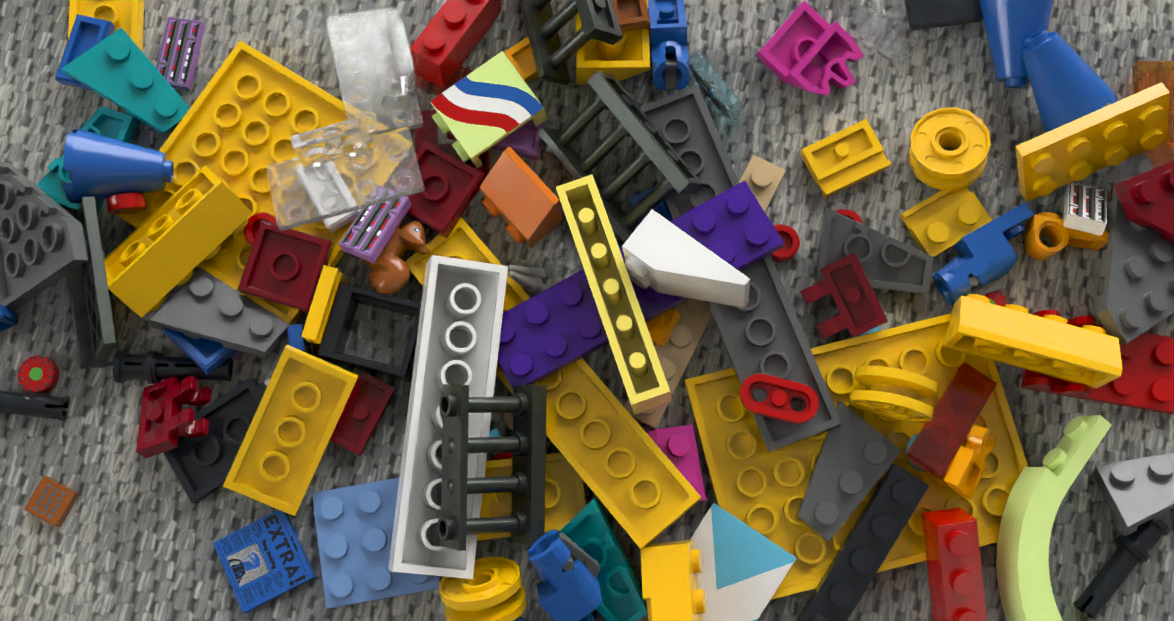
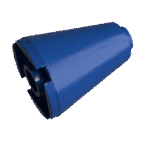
[979,0,1054,89]
[1021,29,1118,133]
[63,129,174,204]

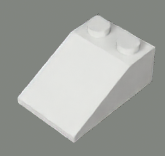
[622,209,750,308]

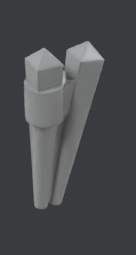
[508,265,547,295]

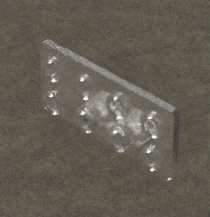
[326,7,423,139]
[266,116,425,231]

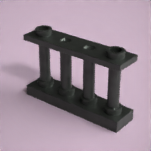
[519,0,623,86]
[537,71,702,242]
[437,384,547,551]

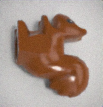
[362,221,430,295]

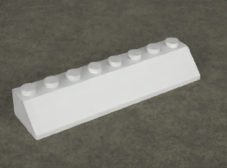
[388,255,508,579]

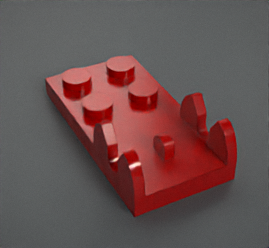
[1021,310,1174,415]

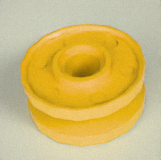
[909,107,991,191]
[849,365,939,422]
[439,557,527,621]

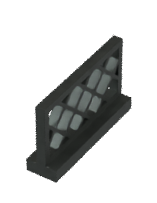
[66,197,119,369]

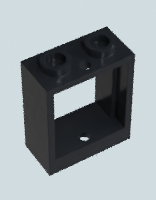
[318,283,421,382]

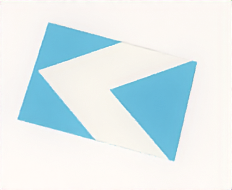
[646,503,797,621]

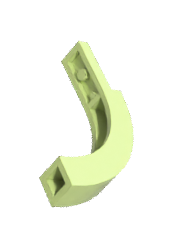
[996,415,1112,621]

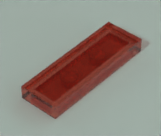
[905,362,997,479]

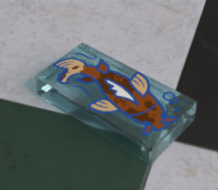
[689,52,743,125]

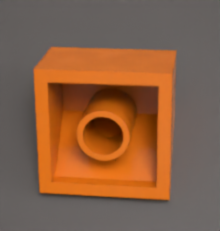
[480,146,563,248]

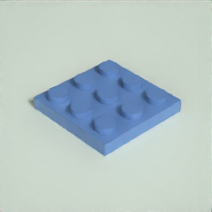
[312,478,441,609]

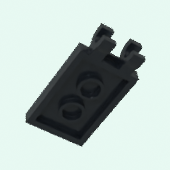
[163,376,272,503]

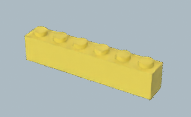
[556,174,672,414]

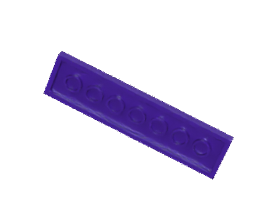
[498,181,784,388]

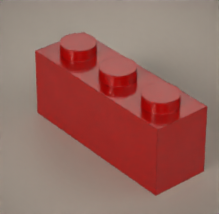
[409,0,501,89]
[921,507,987,621]

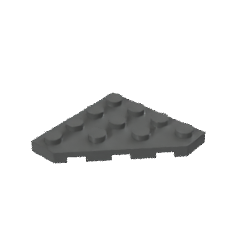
[1096,152,1174,346]
[0,162,89,310]

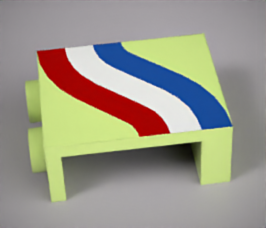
[430,51,548,168]

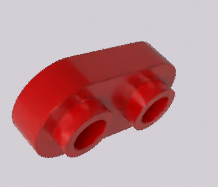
[740,373,819,425]

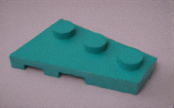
[61,27,190,136]
[34,106,138,217]
[559,497,648,621]

